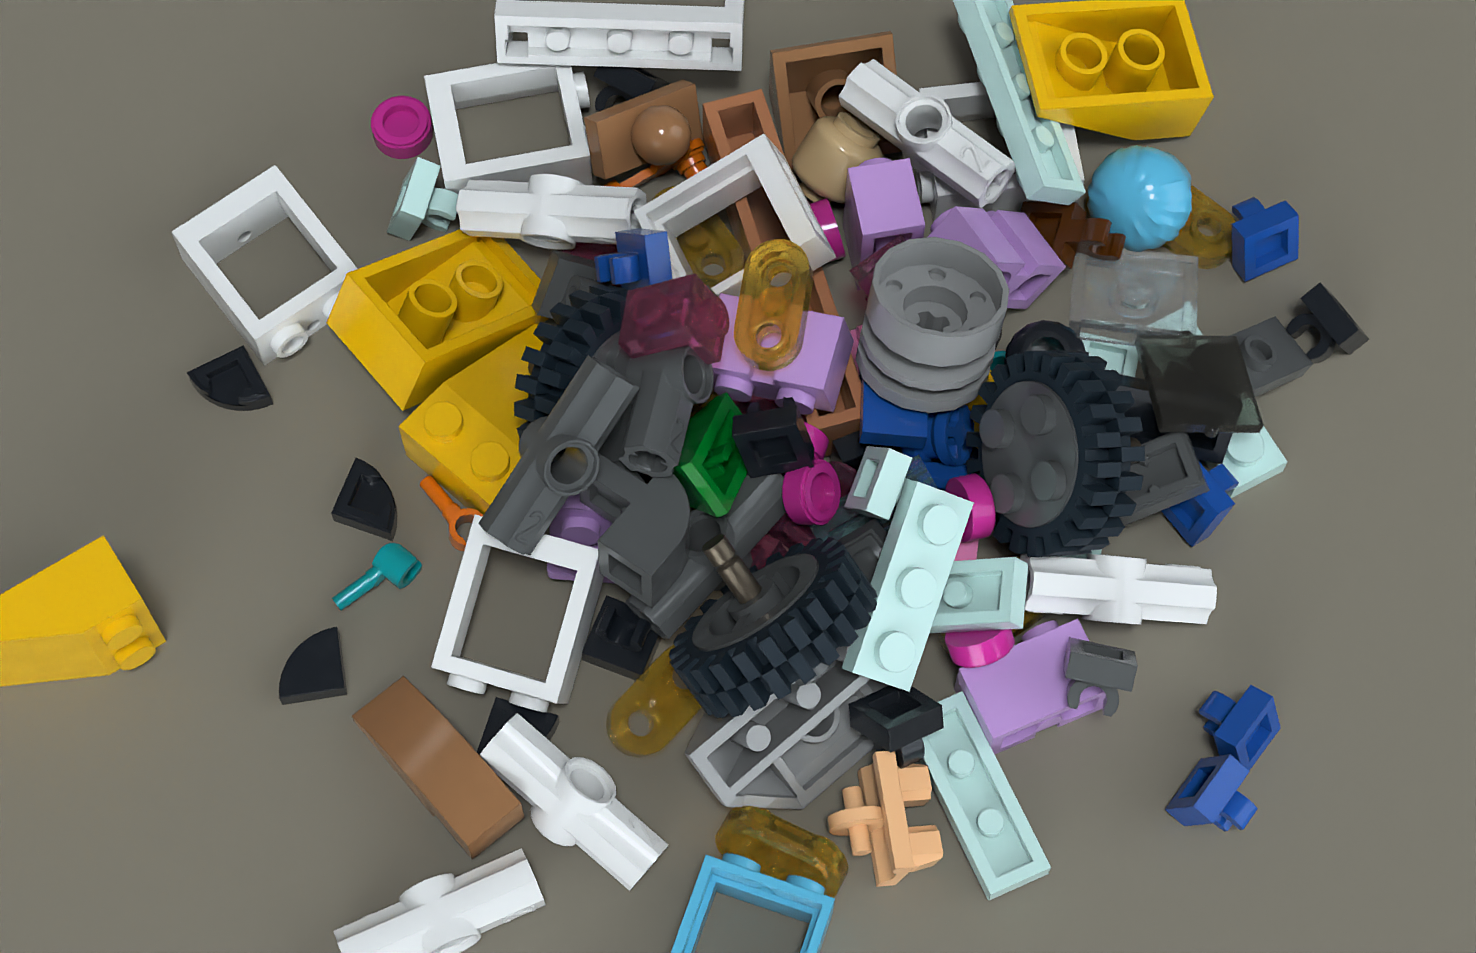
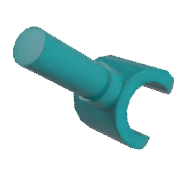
[332,543,422,611]

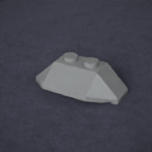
[684,646,889,809]

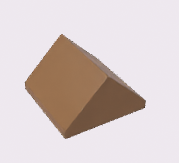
[769,31,902,170]

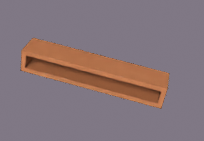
[703,89,862,456]

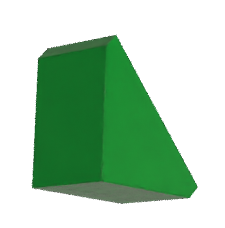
[673,392,748,518]

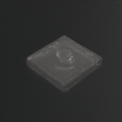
[1068,248,1199,353]

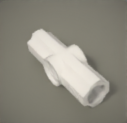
[839,59,1015,208]
[456,174,647,250]
[1020,554,1217,624]
[480,713,668,891]
[333,848,545,953]

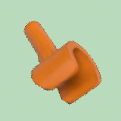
[420,475,483,551]

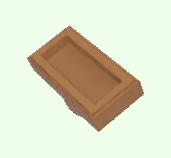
[584,79,703,180]

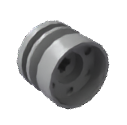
[856,237,1009,413]

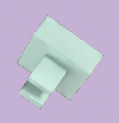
[387,157,458,241]
[844,446,912,520]

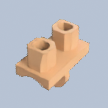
[827,751,943,887]

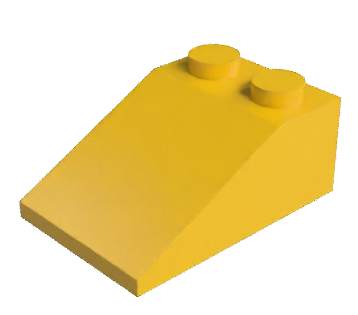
[1009,0,1214,140]
[326,229,549,411]
[398,323,543,515]
[0,535,167,687]

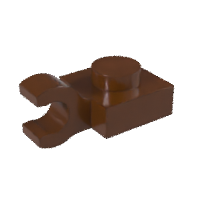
[1020,201,1126,269]

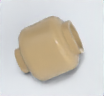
[792,112,883,204]

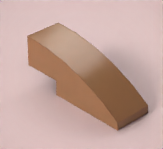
[352,676,525,859]

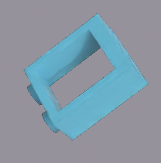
[671,853,835,953]

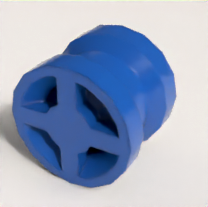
[901,404,974,466]

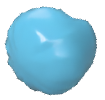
[1087,145,1192,253]

